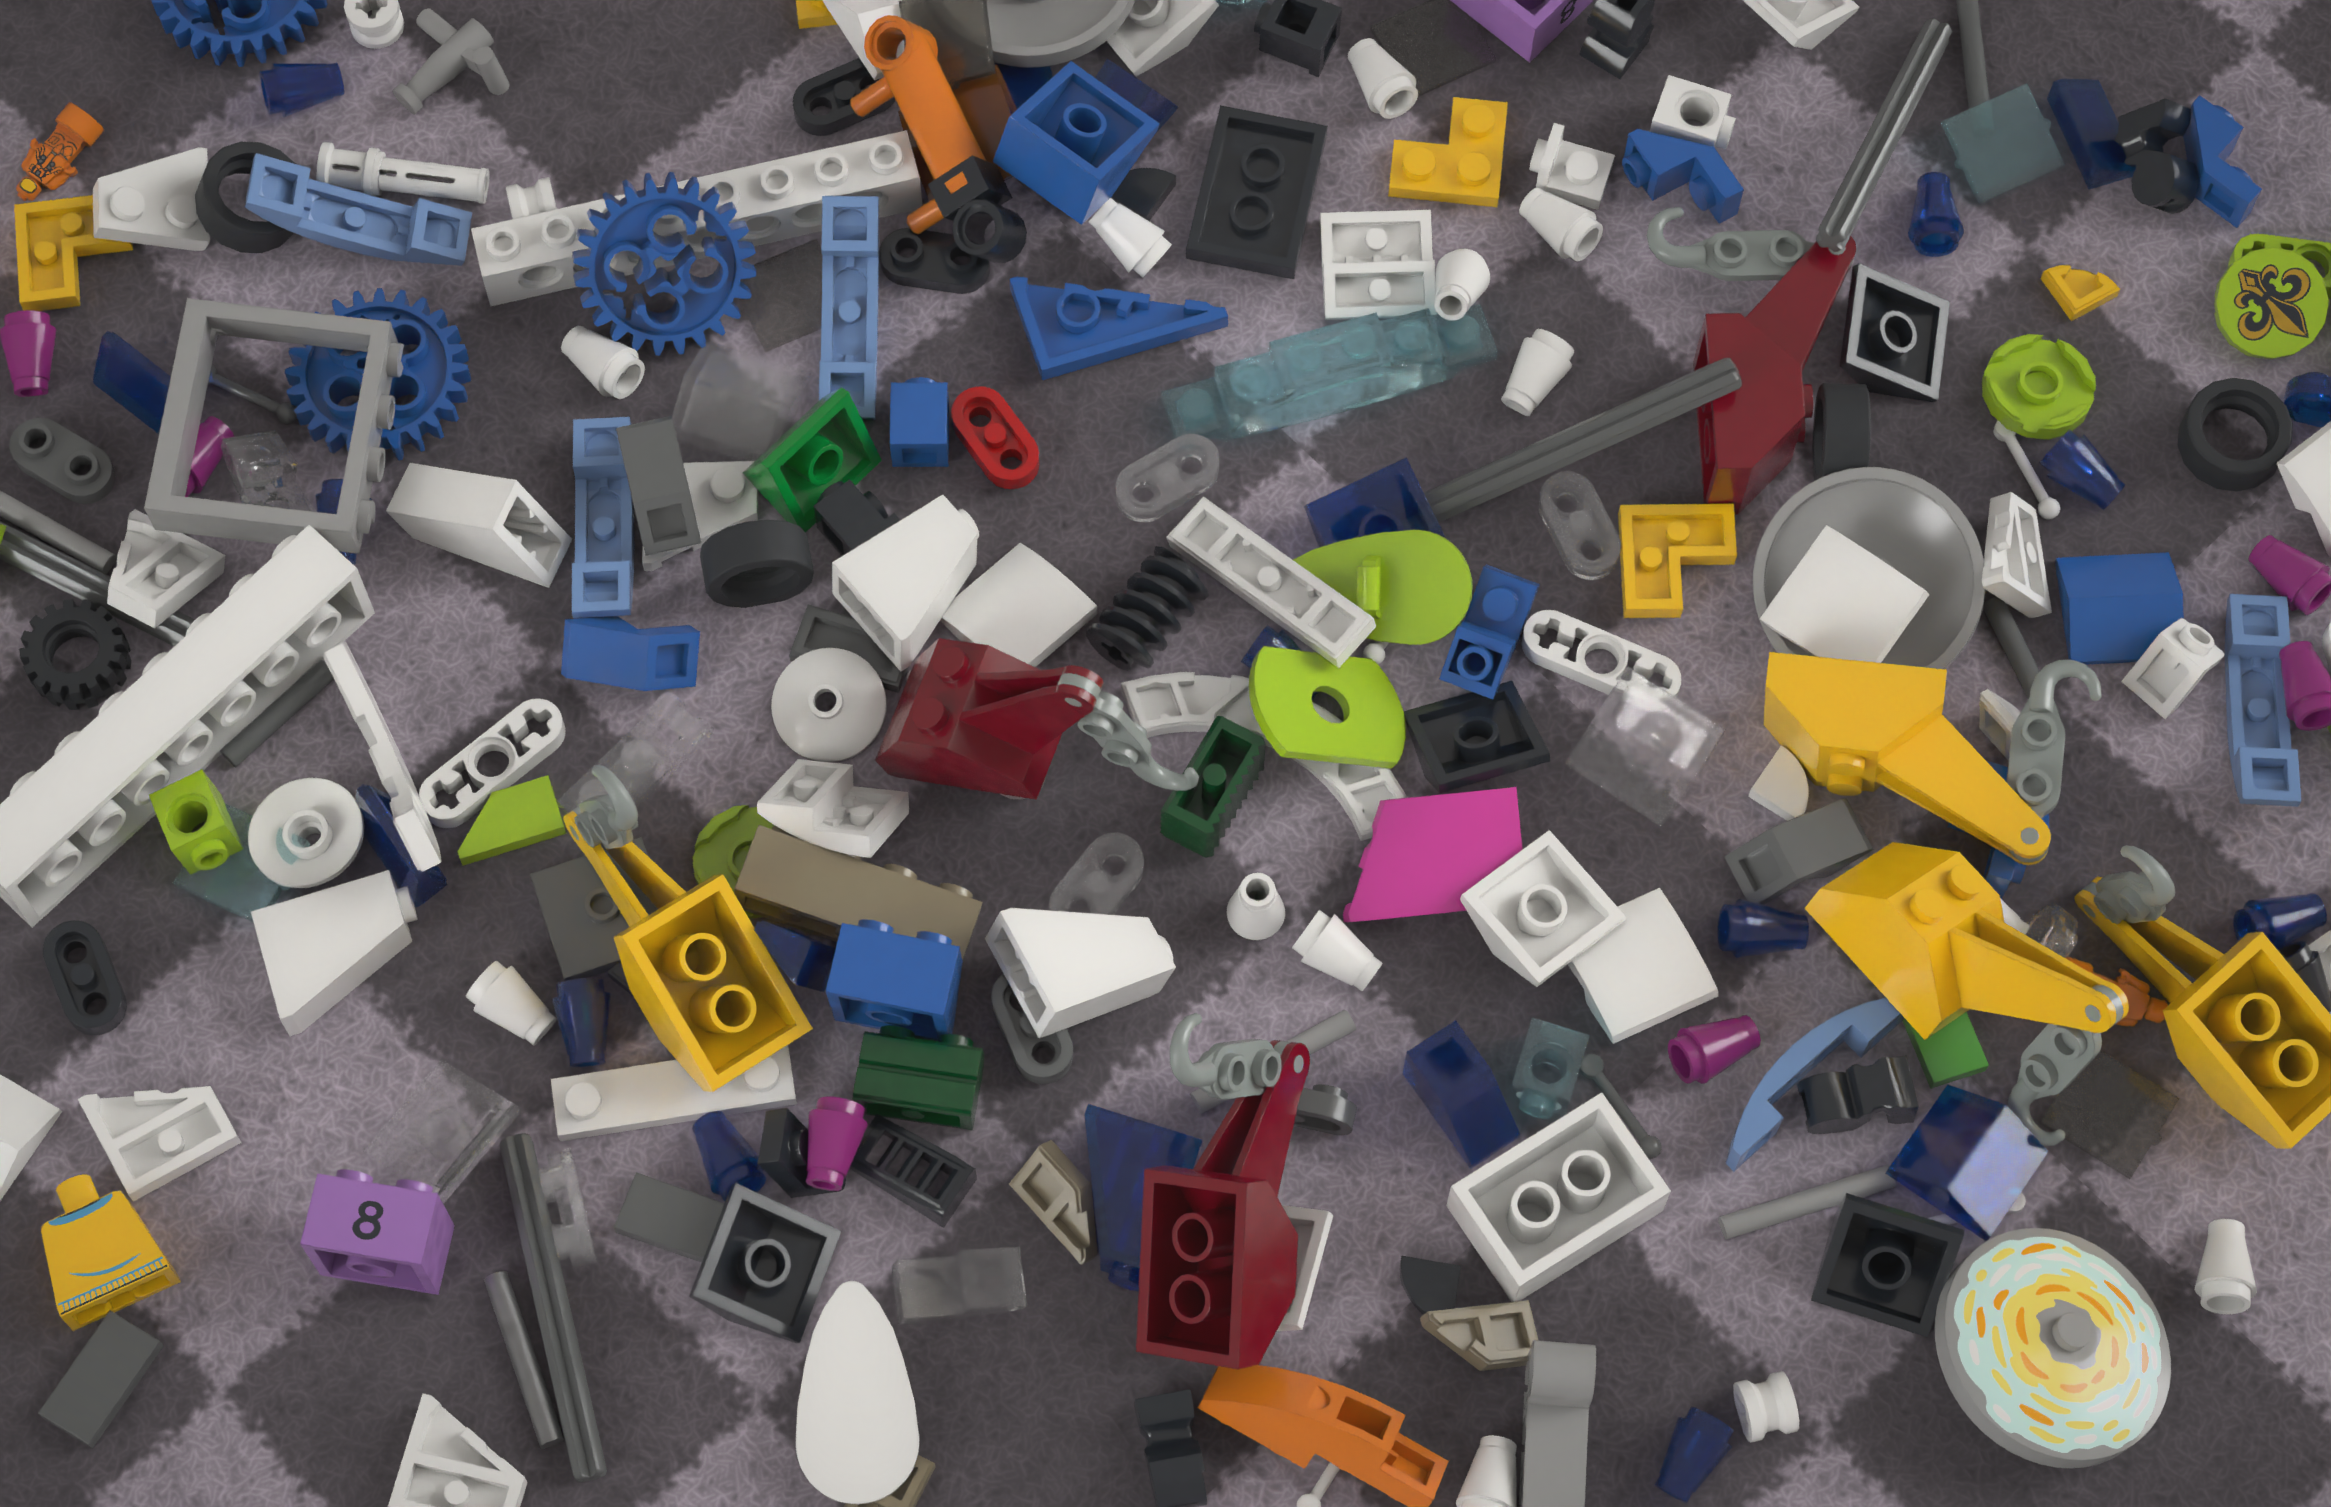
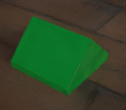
[743,387,882,533]

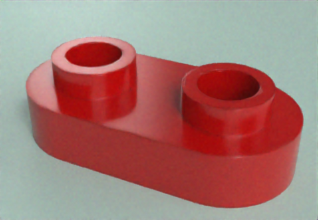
[951,386,1040,489]

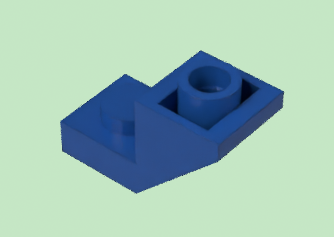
[2183,95,2262,228]
[1622,129,1744,224]
[1439,565,1540,699]
[561,616,700,691]

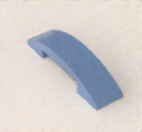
[245,153,472,266]
[819,196,879,420]
[572,417,634,618]
[2225,594,2301,807]
[1726,997,1904,1172]

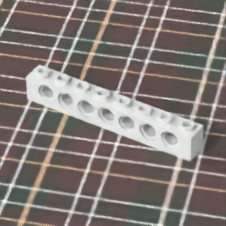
[471,130,922,306]

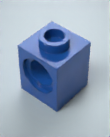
[890,377,949,467]

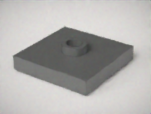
[530,837,658,985]

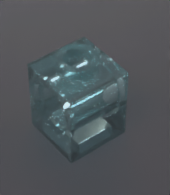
[1508,1018,1590,1119]

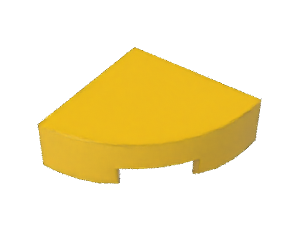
[2040,265,2120,321]

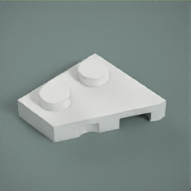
[107,509,225,628]

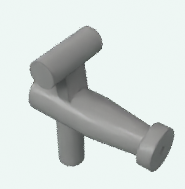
[392,8,509,115]

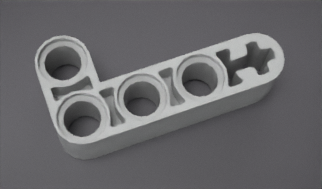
[1519,1340,1596,1507]

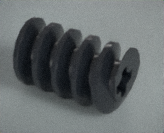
[1086,546,1209,671]

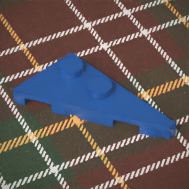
[1009,276,1228,380]

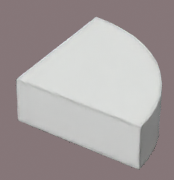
[1748,745,1809,821]

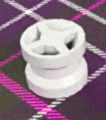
[344,0,404,49]
[506,177,557,219]
[1733,1371,1799,1443]

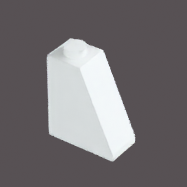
[386,463,572,588]
[832,495,979,672]
[251,870,418,1036]
[985,908,1176,1038]

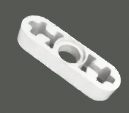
[1522,610,1681,712]
[419,699,565,828]

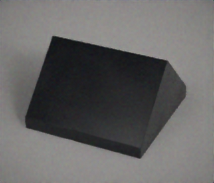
[1811,1193,1965,1337]

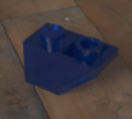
[1402,1020,1520,1169]

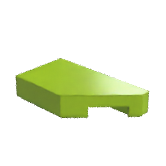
[458,775,567,866]

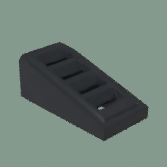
[849,1114,977,1228]

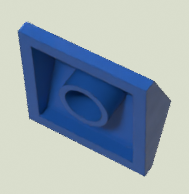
[2055,552,2184,665]

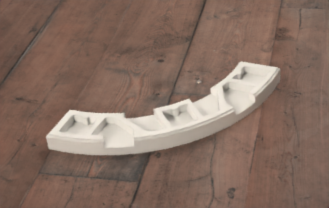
[323,641,441,872]
[1121,672,1407,841]

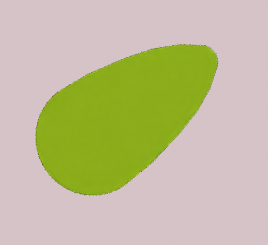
[1293,530,1473,645]

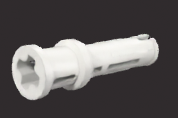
[316,142,489,204]

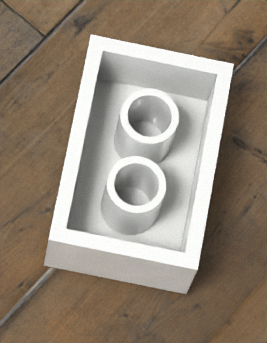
[1446,1093,1671,1302]

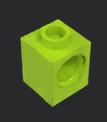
[149,769,244,875]

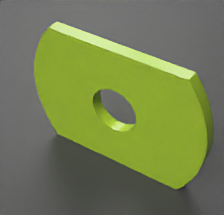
[1249,646,1406,769]

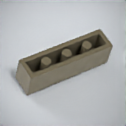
[734,825,983,961]

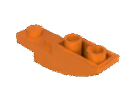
[1197,1365,1449,1507]

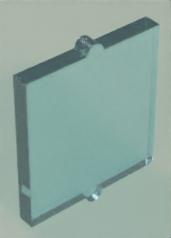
[1941,83,2065,204]
[173,803,311,922]

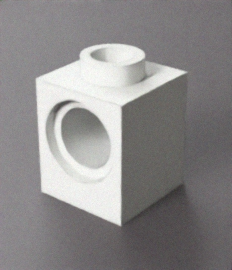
[1650,75,1736,150]

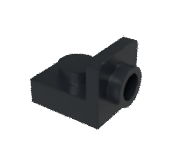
[758,1108,847,1198]

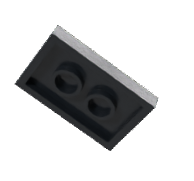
[1186,105,1328,279]

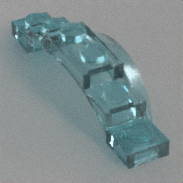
[1161,304,1498,448]

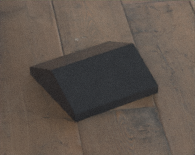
[1840,263,1950,402]
[1403,681,1550,793]
[689,1183,841,1343]

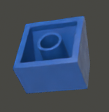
[993,61,1160,225]
[826,919,963,1041]

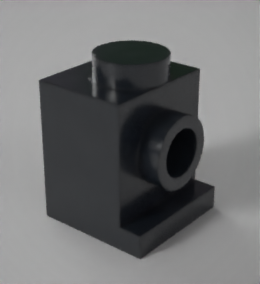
[1254,0,1342,77]
[814,479,900,556]

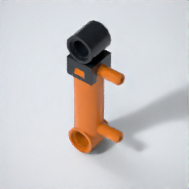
[850,15,1027,263]

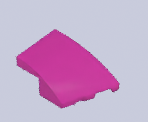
[1343,787,1523,922]

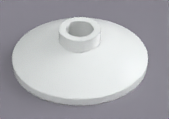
[771,648,887,762]
[248,778,364,888]

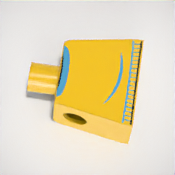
[41,1174,181,1331]

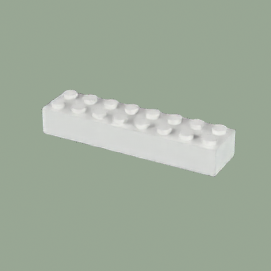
[0,525,375,928]

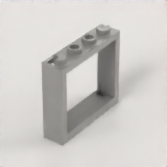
[144,298,404,554]

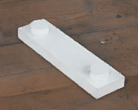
[1166,497,1376,668]
[551,1045,797,1141]

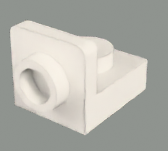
[1529,123,1615,210]
[2121,618,2224,719]

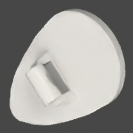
[796,1281,919,1504]

